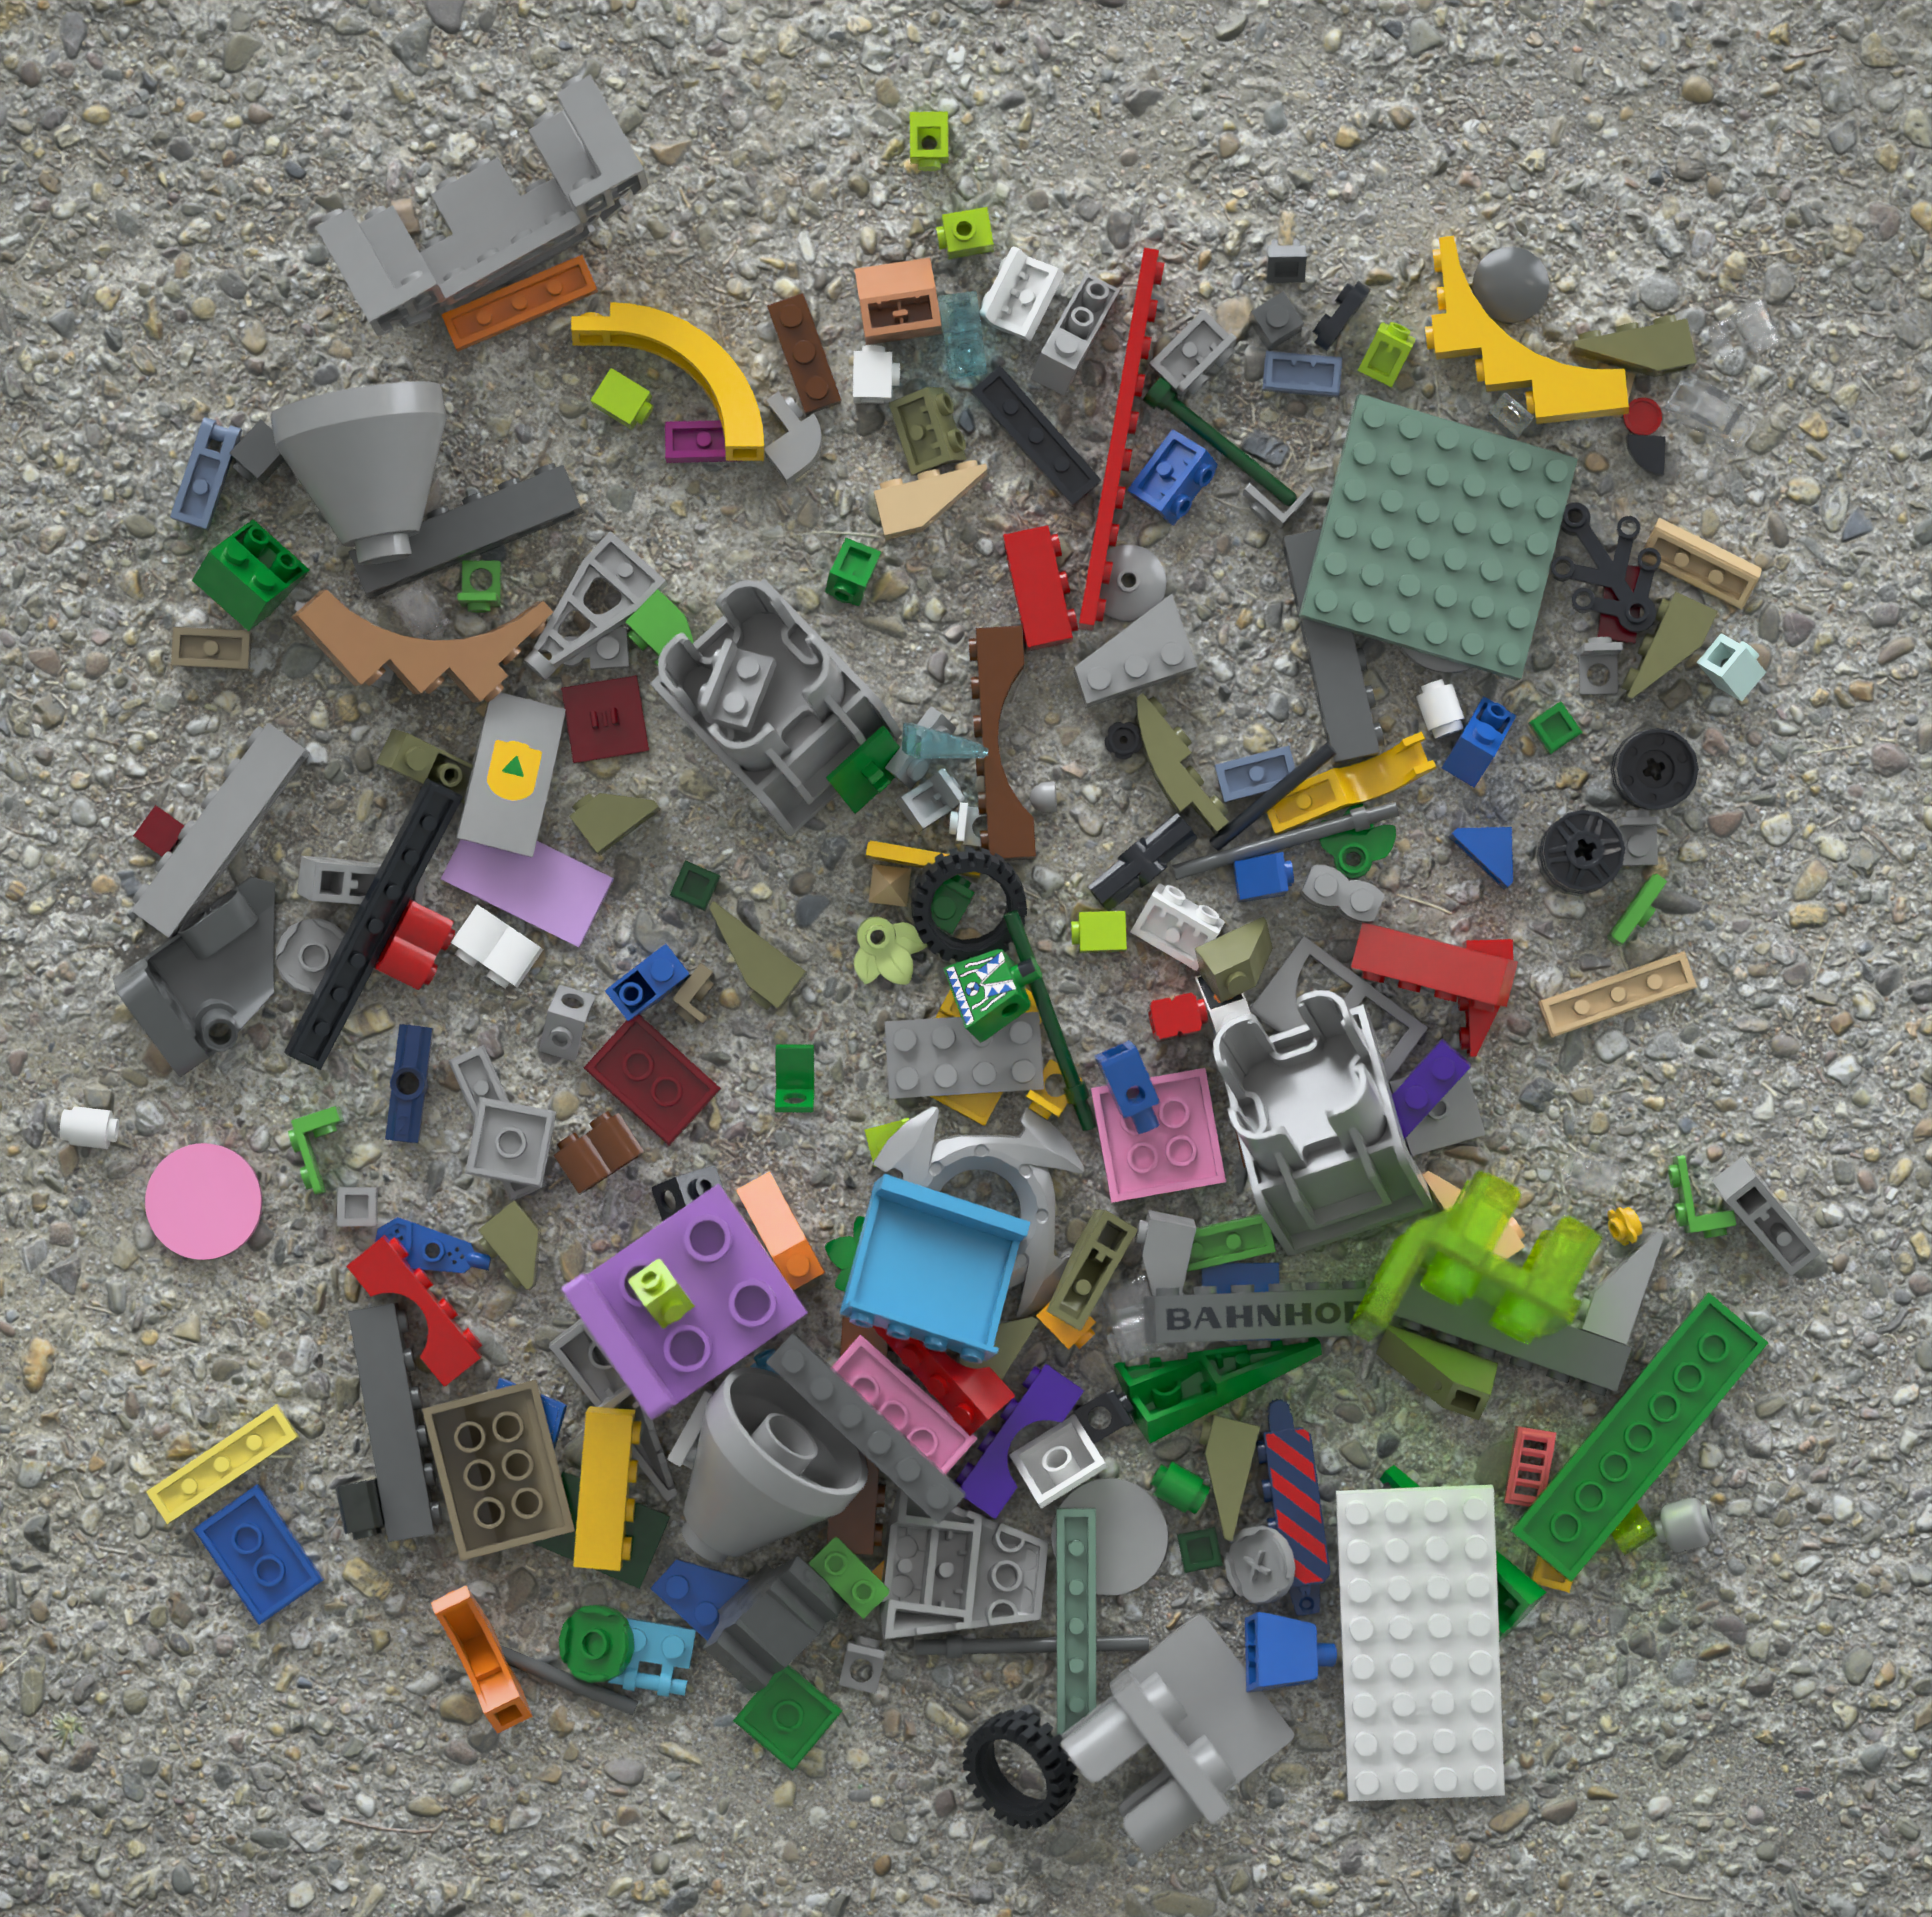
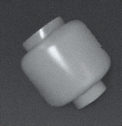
[1655,1498,1715,1553]

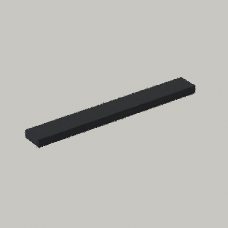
[284,778,463,1070]

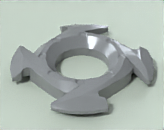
[873,1106,1084,1319]

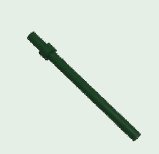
[1003,910,1097,1131]

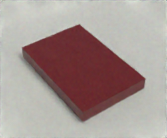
[584,1015,721,1146]

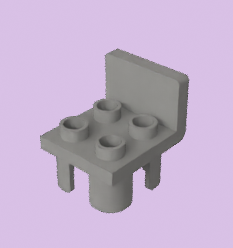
[650,579,902,837]
[1213,990,1433,1255]
[1061,1614,1294,1858]

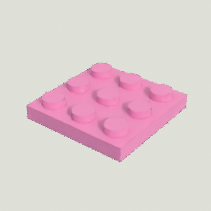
[1091,1068,1226,1203]

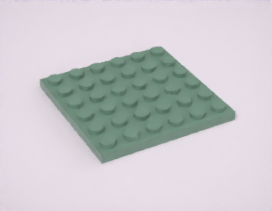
[1299,394,1578,681]

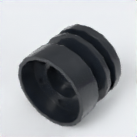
[1610,728,1699,810]
[1536,810,1625,896]

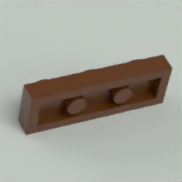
[767,293,842,415]

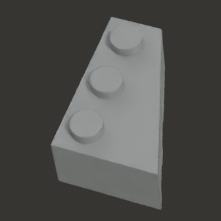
[1074,594,1197,708]

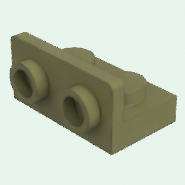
[889,387,966,475]

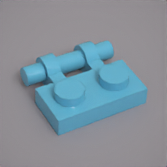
[608,1617,696,1697]

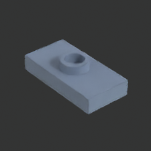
[1262,351,1343,398]

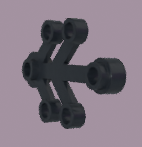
[1551,502,1661,633]

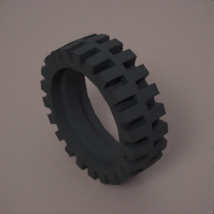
[911,847,1027,963]
[963,1710,1078,1829]

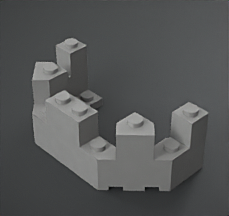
[316,74,649,336]

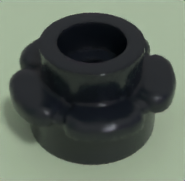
[1105,722,1142,759]

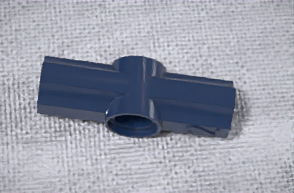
[385,1024,434,1144]

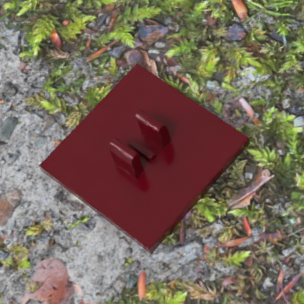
[561,675,649,764]

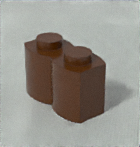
[554,1111,645,1195]

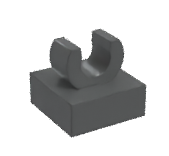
[1266,239,1307,283]

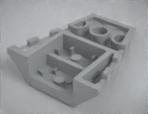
[879,1488,1048,1640]

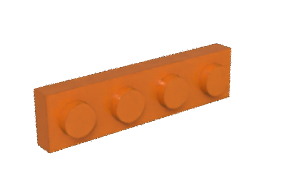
[441,254,598,352]

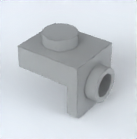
[896,768,965,833]

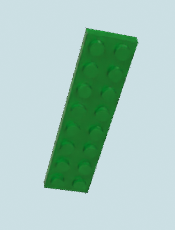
[1510,1292,1769,1582]

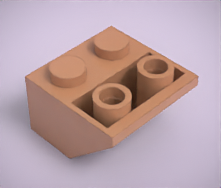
[854,258,942,345]

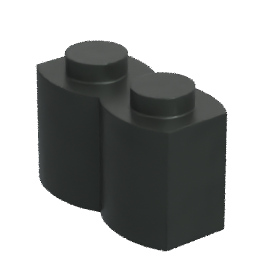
[335,1478,385,1540]

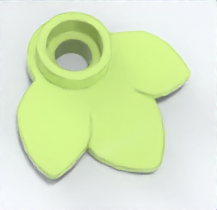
[854,916,927,985]

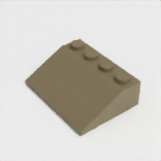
[422,1379,575,1561]

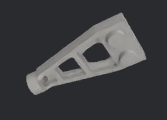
[523,531,668,681]

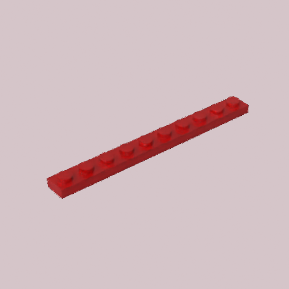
[1078,247,1165,631]

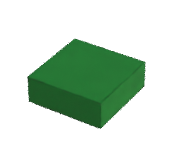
[1528,701,1583,755]

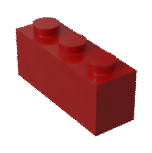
[1003,525,1079,652]

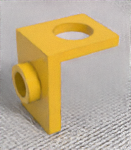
[1026,1059,1082,1120]

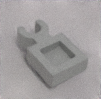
[563,628,630,670]

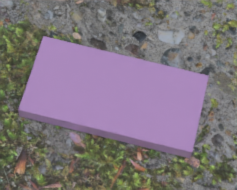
[441,839,614,948]

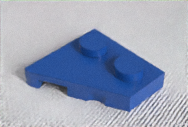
[650,1559,750,1641]

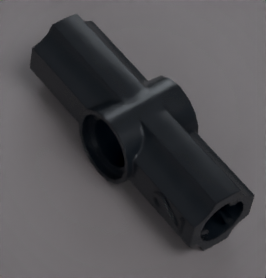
[1087,813,1197,911]

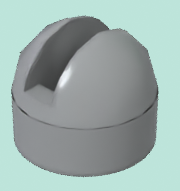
[1030,781,1057,813]

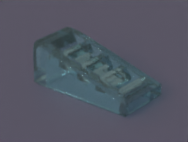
[902,722,988,759]

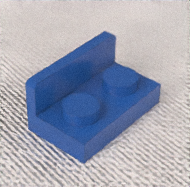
[1127,429,1218,525]

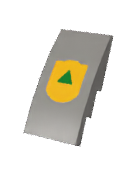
[456,692,566,857]

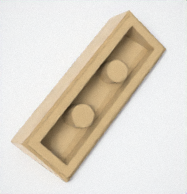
[1642,518,1762,610]

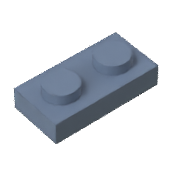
[1214,746,1295,803]

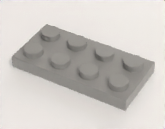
[884,1012,1044,1099]

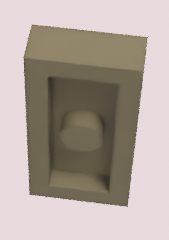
[171,627,252,671]

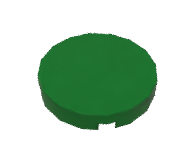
[559,1605,634,1683]

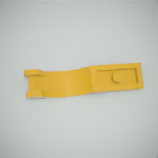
[1267,731,1437,835]

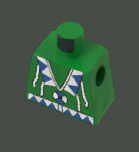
[943,949,1042,1043]

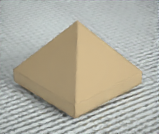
[869,864,911,907]

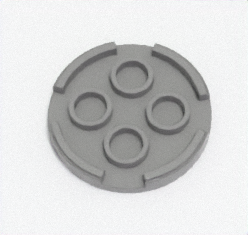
[1051,1478,1168,1596]

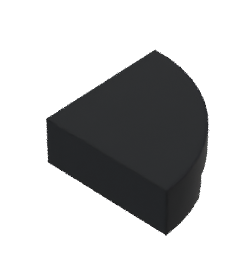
[1626,434,1666,476]

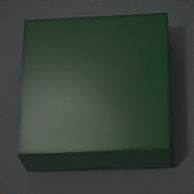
[670,860,721,912]
[1177,1527,1223,1573]

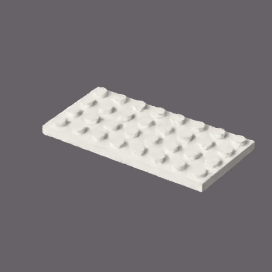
[1336,1485,1505,1801]

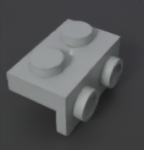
[1149,309,1237,398]

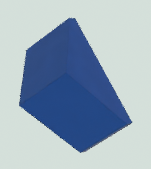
[1448,827,1513,890]

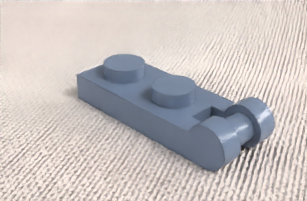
[170,417,242,531]

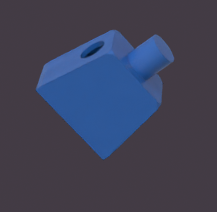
[1094,1040,1160,1134]
[1245,1612,1337,1692]

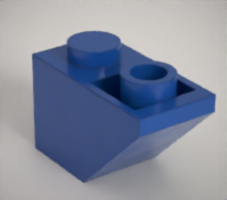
[1441,696,1516,788]
[1233,852,1294,903]
[604,944,691,1022]

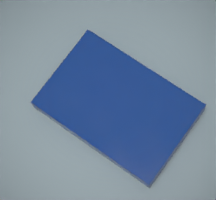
[193,1484,325,1625]

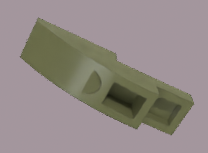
[1136,693,1229,834]

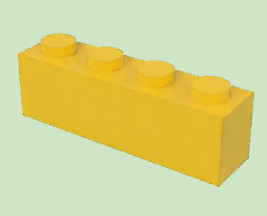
[573,1406,642,1571]

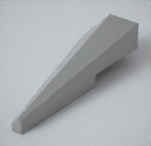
[549,1319,678,1502]

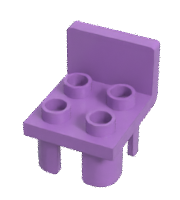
[561,1183,808,1420]

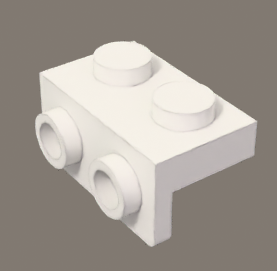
[979,247,1064,342]

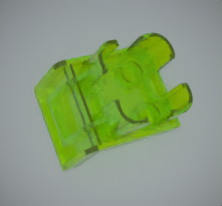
[1346,1170,1603,1345]

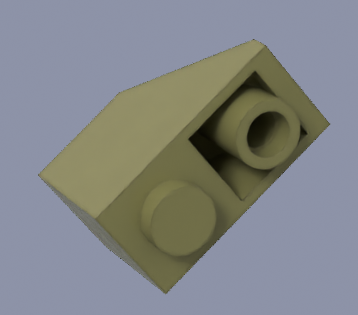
[478,1200,542,1290]

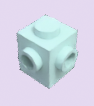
[1696,633,1766,702]

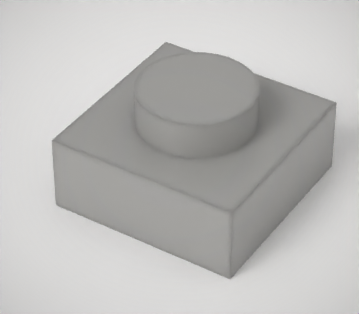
[337,1187,378,1226]

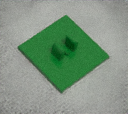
[826,725,900,814]

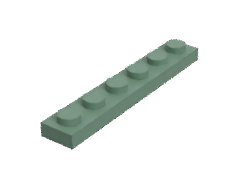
[1056,1508,1096,1735]

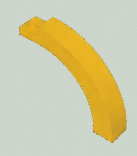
[571,302,764,461]

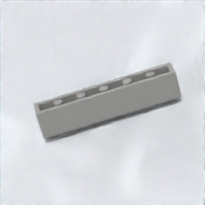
[131,723,310,939]

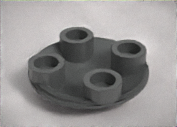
[1472,247,1549,325]

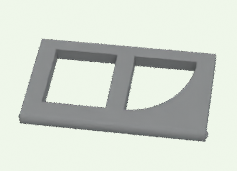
[1249,936,1428,1082]

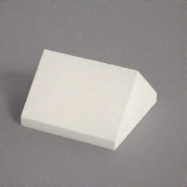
[1009,1414,1107,1508]

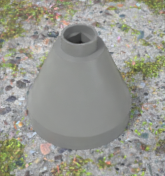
[270,381,447,565]
[682,1367,868,1563]

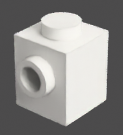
[853,345,900,404]

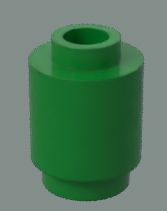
[1150,1461,1210,1514]

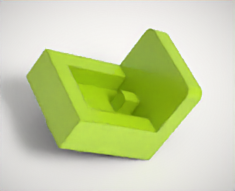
[629,1259,695,1329]

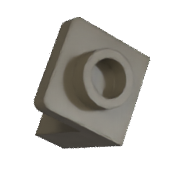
[672,963,715,1025]

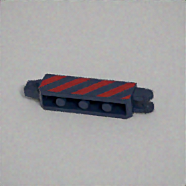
[1256,1398,1331,1616]

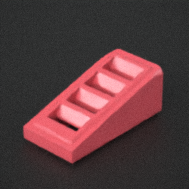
[1504,1426,1556,1507]

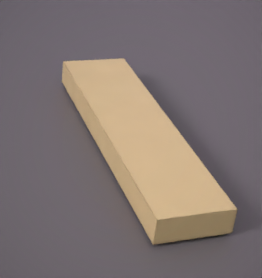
[1538,951,1697,1038]

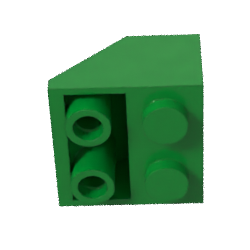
[192,519,310,631]

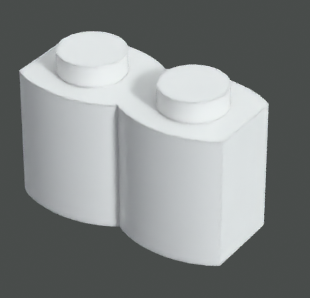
[451,904,544,989]

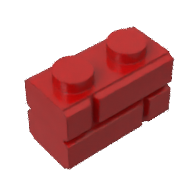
[1147,992,1208,1043]

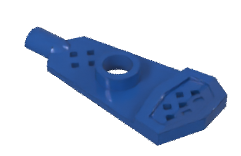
[375,1217,491,1273]

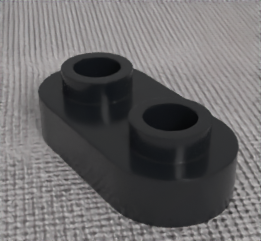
[1313,281,1371,352]

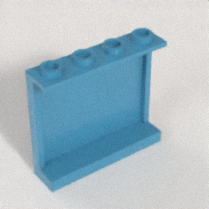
[840,1174,1031,1363]

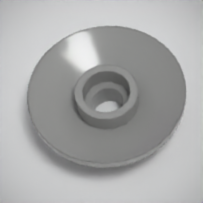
[1099,544,1166,621]

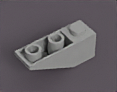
[1030,272,1120,396]

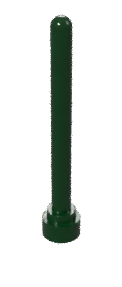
[1142,376,1297,506]

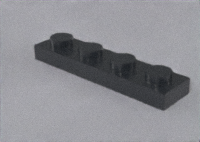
[971,366,1101,507]

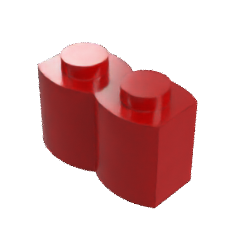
[374,899,455,990]

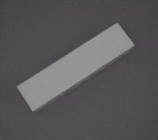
[448,1045,547,1202]

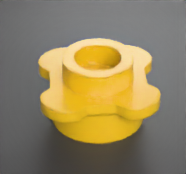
[1607,1207,1643,1246]

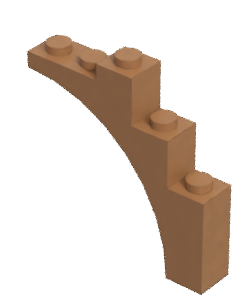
[292,589,553,703]

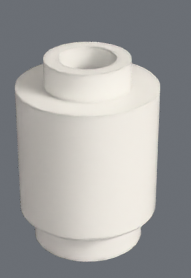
[1416,679,1465,739]
[60,1107,119,1149]

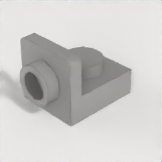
[1616,810,1660,866]

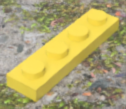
[146,1404,299,1524]

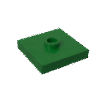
[733,1665,843,1771]

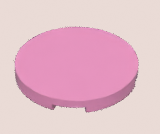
[145,1143,262,1260]

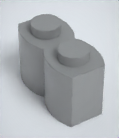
[1300,865,1384,924]

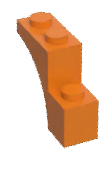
[431,1586,533,1734]

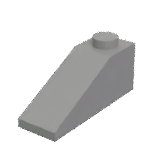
[297,856,426,905]
[1712,1156,1821,1276]
[1135,1210,1196,1296]
[1575,1232,1665,1345]

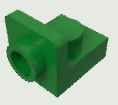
[825,538,881,606]
[931,874,975,935]

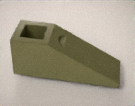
[1570,315,1697,377]
[1621,592,1718,703]
[376,728,473,804]
[1376,1324,1498,1420]

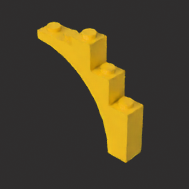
[1425,236,1629,424]

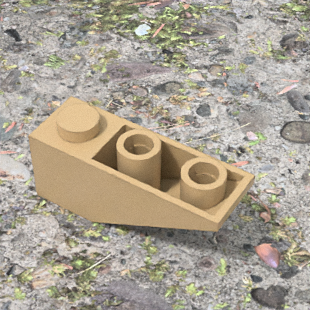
[874,460,987,541]

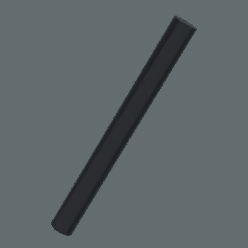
[1209,742,1337,852]

